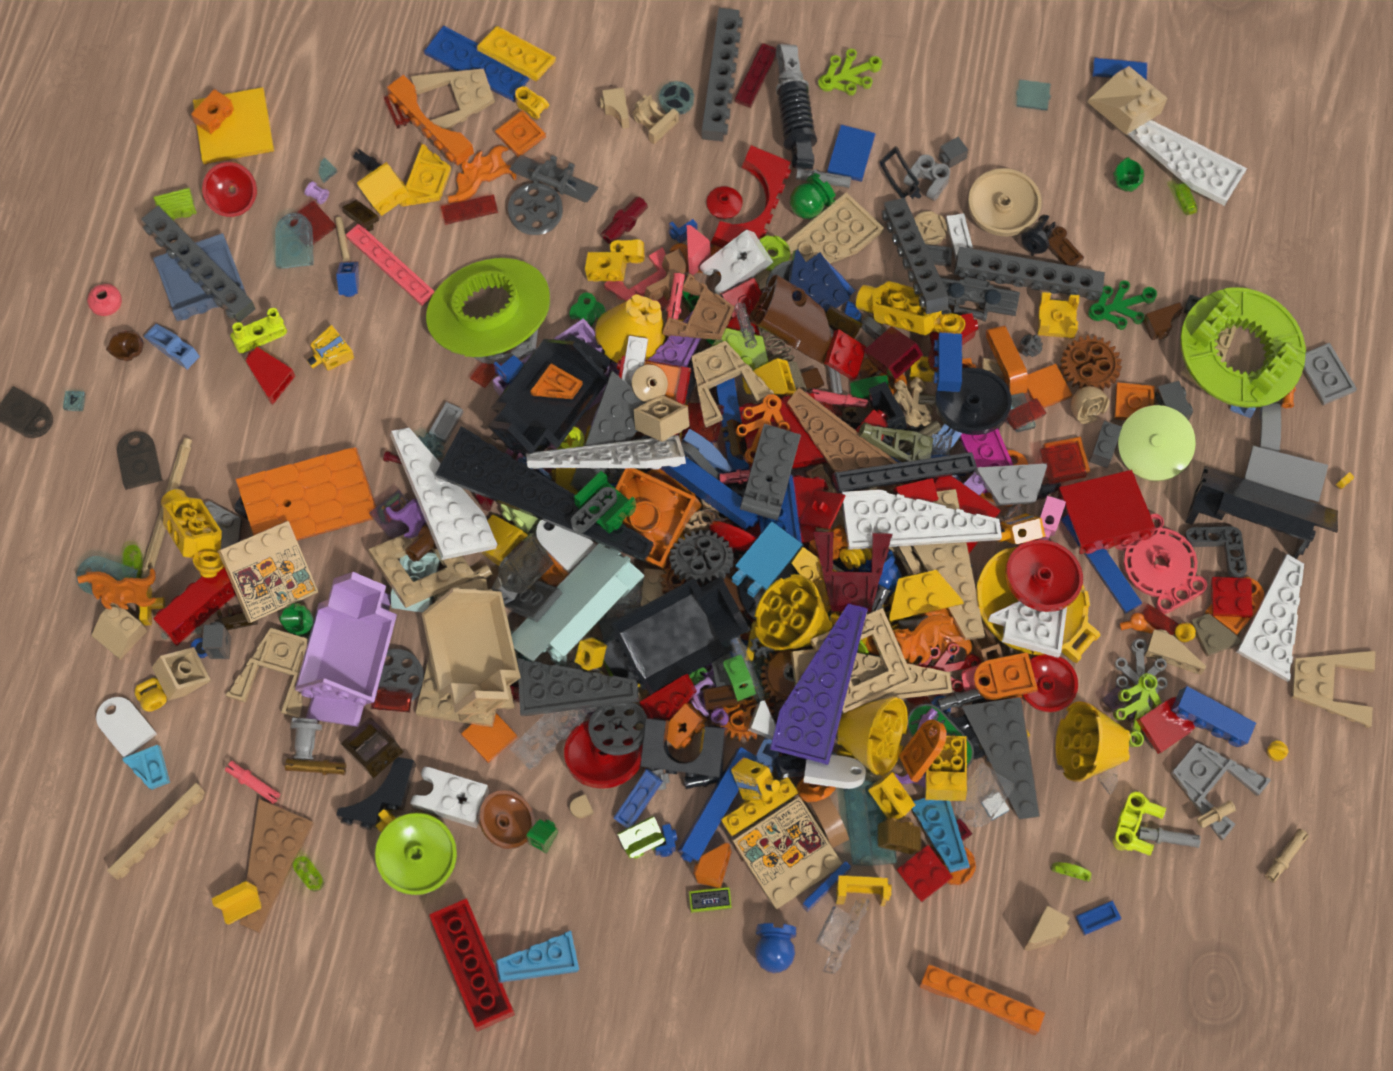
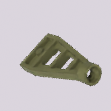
[859,422,933,462]

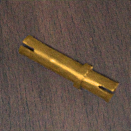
[285,758,347,775]

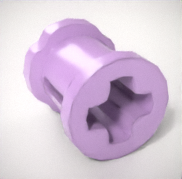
[305,181,329,204]

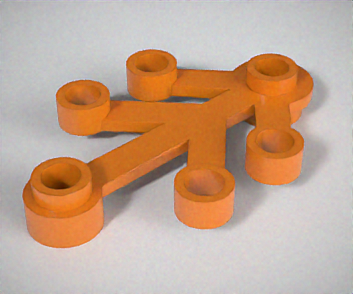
[736,394,790,464]

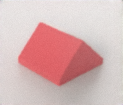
[687,225,711,275]

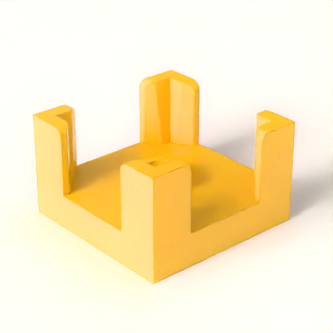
[1038,292,1079,338]

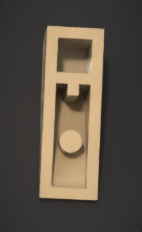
[1145,629,1206,675]

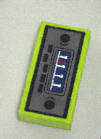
[689,887,732,913]

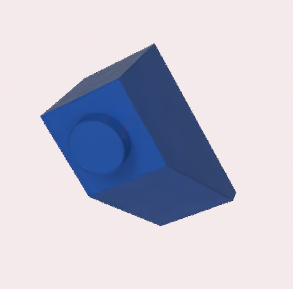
[336,262,359,297]

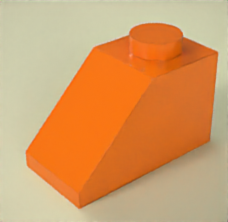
[693,843,732,888]

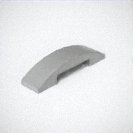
[1259,403,1281,452]

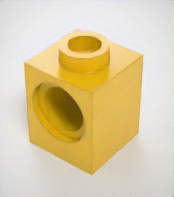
[909,356,937,382]
[575,637,607,670]

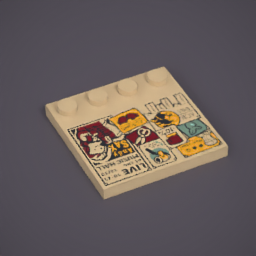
[218,521,318,623]
[732,797,842,910]

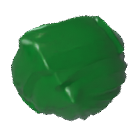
[1113,157,1144,192]
[279,603,314,636]

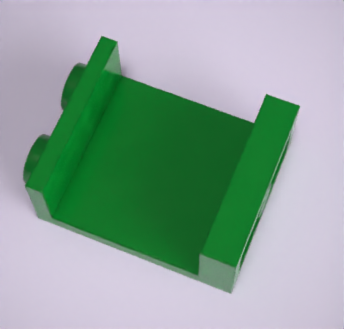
[574,471,636,534]

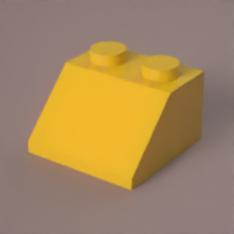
[357,162,411,216]

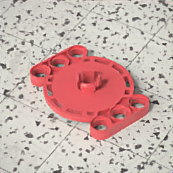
[1115,514,1207,614]

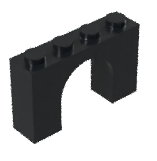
[641,717,728,780]

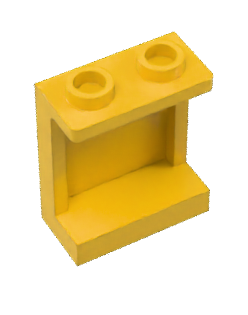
[836,876,892,906]

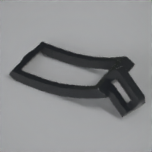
[879,146,922,199]

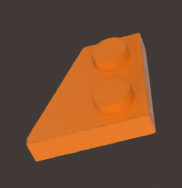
[530,363,583,399]

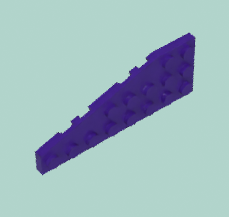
[770,603,868,765]

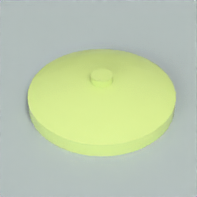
[1118,405,1196,481]

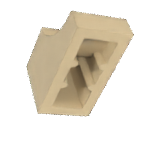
[600,88,629,129]

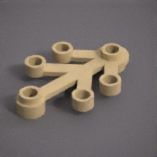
[893,377,933,427]

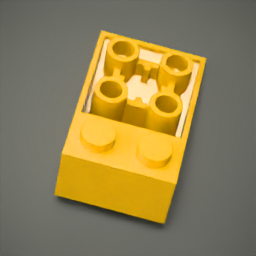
[480,515,537,575]
[925,736,967,801]

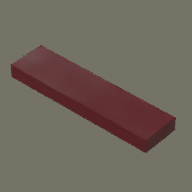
[735,43,776,108]

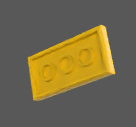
[477,26,556,82]

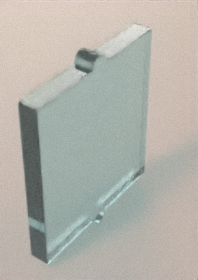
[1016,80,1051,111]

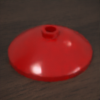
[202,162,257,217]
[709,521,757,555]
[1022,654,1078,713]

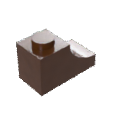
[1143,302,1183,340]

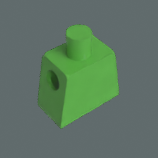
[723,655,756,701]

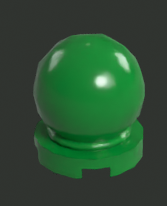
[789,173,836,219]

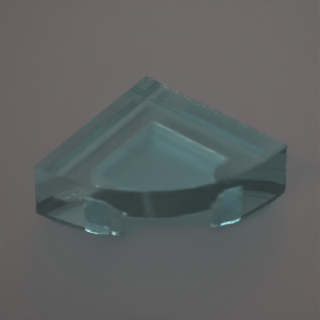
[319,158,337,183]

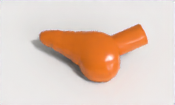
[1119,612,1156,634]

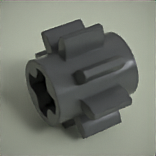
[1019,334,1043,357]
[750,635,774,658]

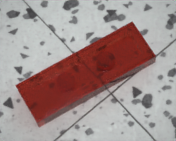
[441,194,498,225]

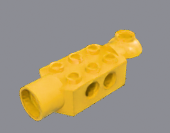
[856,281,965,335]
[161,489,224,578]

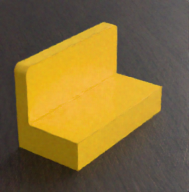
[211,881,261,925]

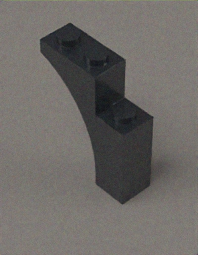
[336,757,416,830]

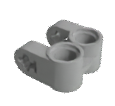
[904,155,950,201]

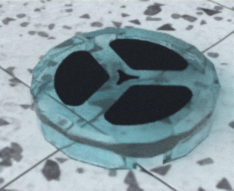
[659,81,694,115]

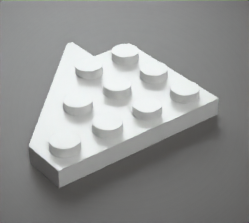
[988,601,1067,658]

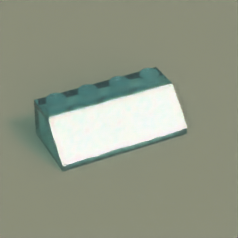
[844,781,897,866]

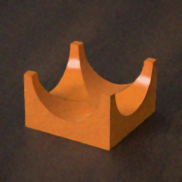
[615,468,702,570]

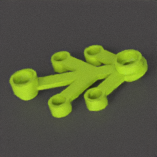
[818,49,882,95]
[1113,673,1162,747]

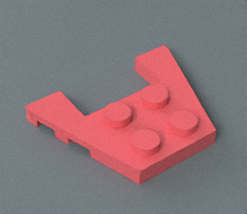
[604,247,677,311]

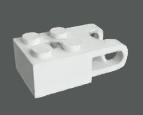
[700,230,773,296]
[410,767,489,828]

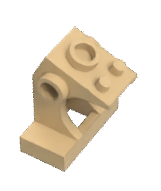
[632,94,679,144]

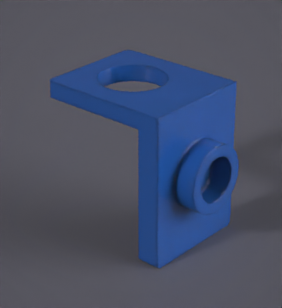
[494,355,524,384]

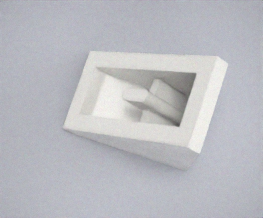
[748,700,776,740]

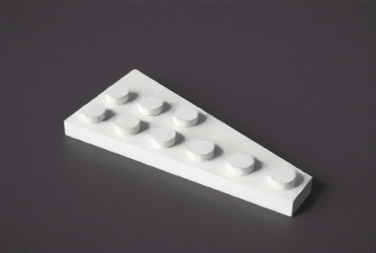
[1236,554,1304,682]

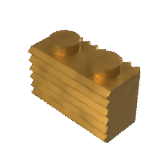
[877,818,921,855]

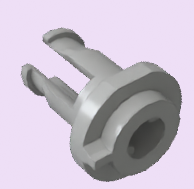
[290,718,322,760]

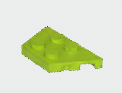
[711,328,769,371]

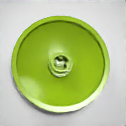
[375,813,457,895]

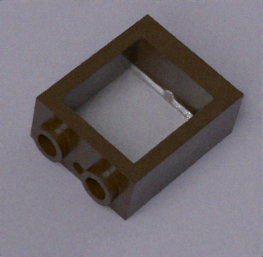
[340,717,403,779]

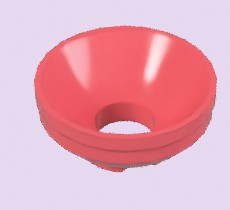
[87,284,122,316]

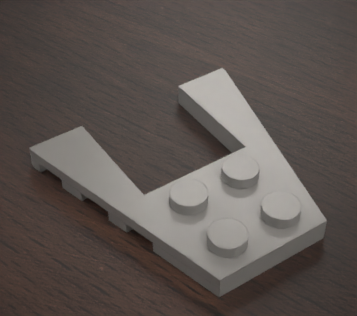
[1171,743,1271,841]

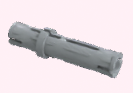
[796,169,851,188]
[1138,826,1201,848]

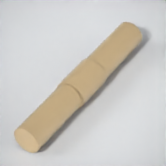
[335,217,350,261]

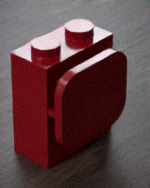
[864,326,923,380]

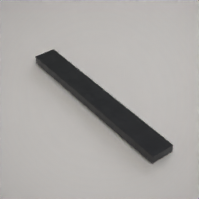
[832,452,977,493]

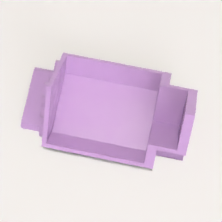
[295,572,397,727]

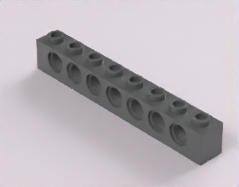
[702,8,743,142]
[882,198,948,314]
[141,206,256,322]
[954,247,1105,300]

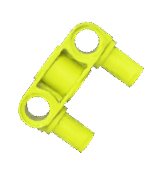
[230,308,287,353]
[1112,792,1166,856]

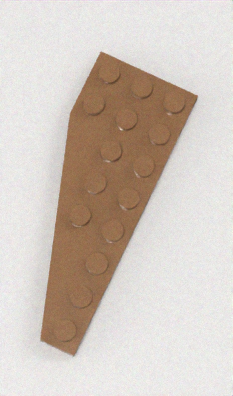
[787,388,919,495]

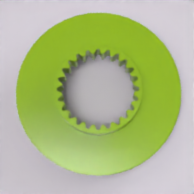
[426,258,550,357]
[1180,287,1306,408]

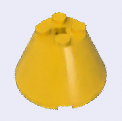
[595,294,667,363]
[754,574,832,650]
[837,697,908,776]
[1055,701,1131,782]

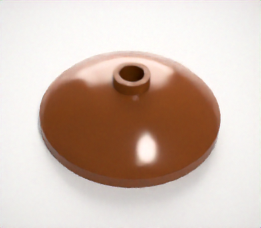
[478,790,535,849]

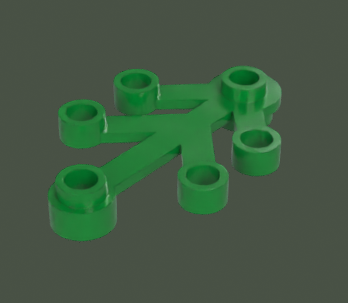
[1088,280,1157,330]

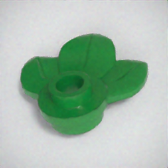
[570,293,606,327]

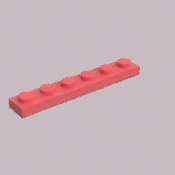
[346,224,435,306]

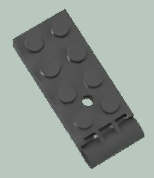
[740,424,801,520]

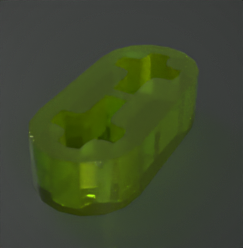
[1175,183,1197,216]
[123,545,143,578]
[293,856,324,892]

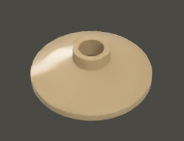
[631,365,668,402]

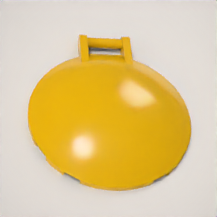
[976,545,1100,663]

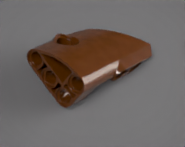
[749,274,832,365]

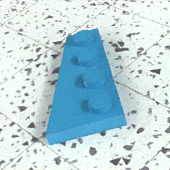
[912,798,970,873]
[495,931,579,983]

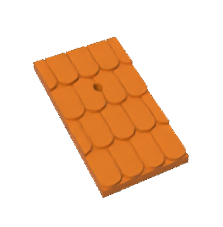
[236,447,379,541]

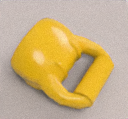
[135,677,167,712]

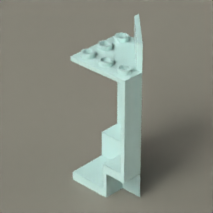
[511,543,645,667]

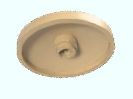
[968,168,1042,236]

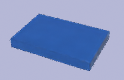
[827,125,876,182]

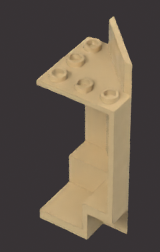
[421,579,521,722]

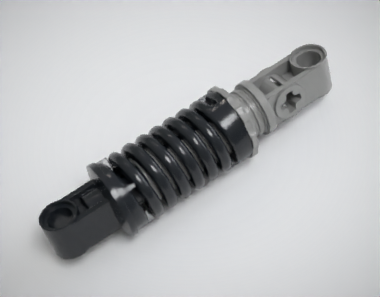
[776,44,817,169]

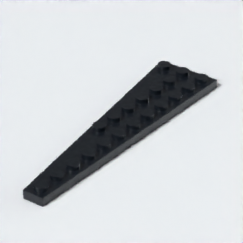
[435,426,654,562]

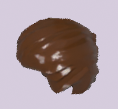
[106,330,144,362]

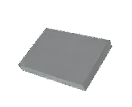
[1303,343,1357,405]

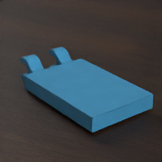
[732,521,803,598]

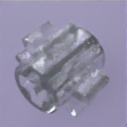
[605,468,625,483]

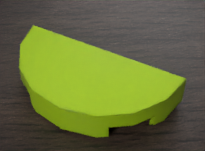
[1051,862,1092,882]

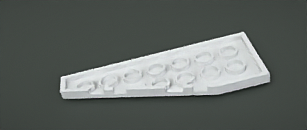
[1128,120,1247,206]
[390,428,497,560]
[526,435,686,469]
[841,490,1002,550]

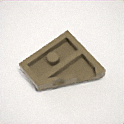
[1190,614,1242,657]

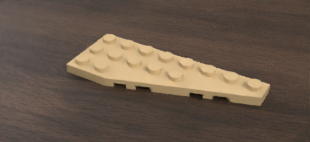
[753,192,884,292]
[913,489,985,640]
[791,649,952,702]

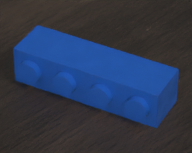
[1171,686,1256,747]

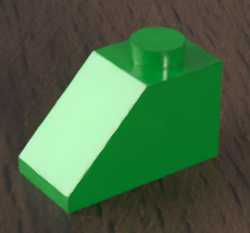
[526,819,558,854]

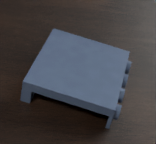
[153,233,247,321]

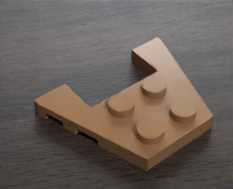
[662,274,735,340]

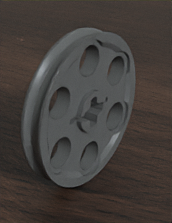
[508,183,563,235]
[375,649,425,708]
[589,702,647,755]

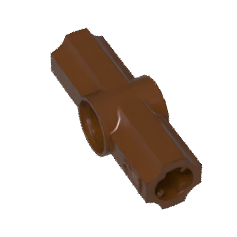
[405,525,437,562]

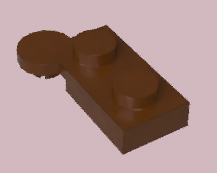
[1048,226,1084,267]

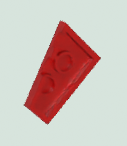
[640,674,697,721]

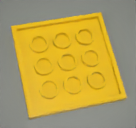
[193,87,274,164]

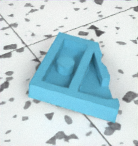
[122,745,170,790]

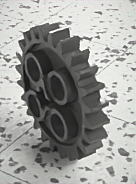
[670,530,733,587]

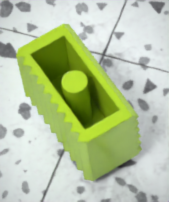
[154,188,197,221]

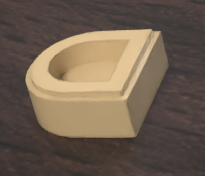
[570,794,594,818]

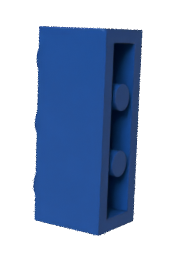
[934,333,962,392]

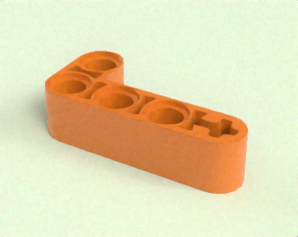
[986,325,1028,397]

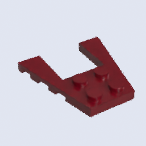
[813,532,893,612]

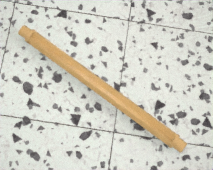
[141,438,192,579]

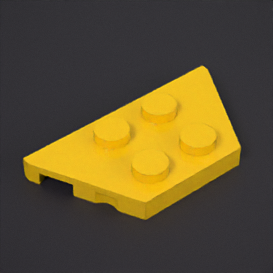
[400,144,451,207]
[889,570,964,622]

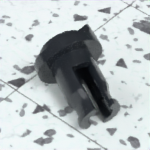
[1021,214,1056,256]

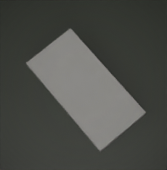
[1244,446,1328,502]

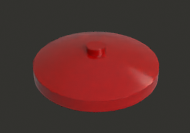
[1005,539,1083,612]
[564,719,643,789]

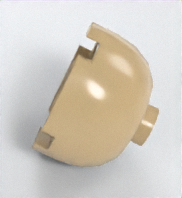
[1070,386,1110,424]

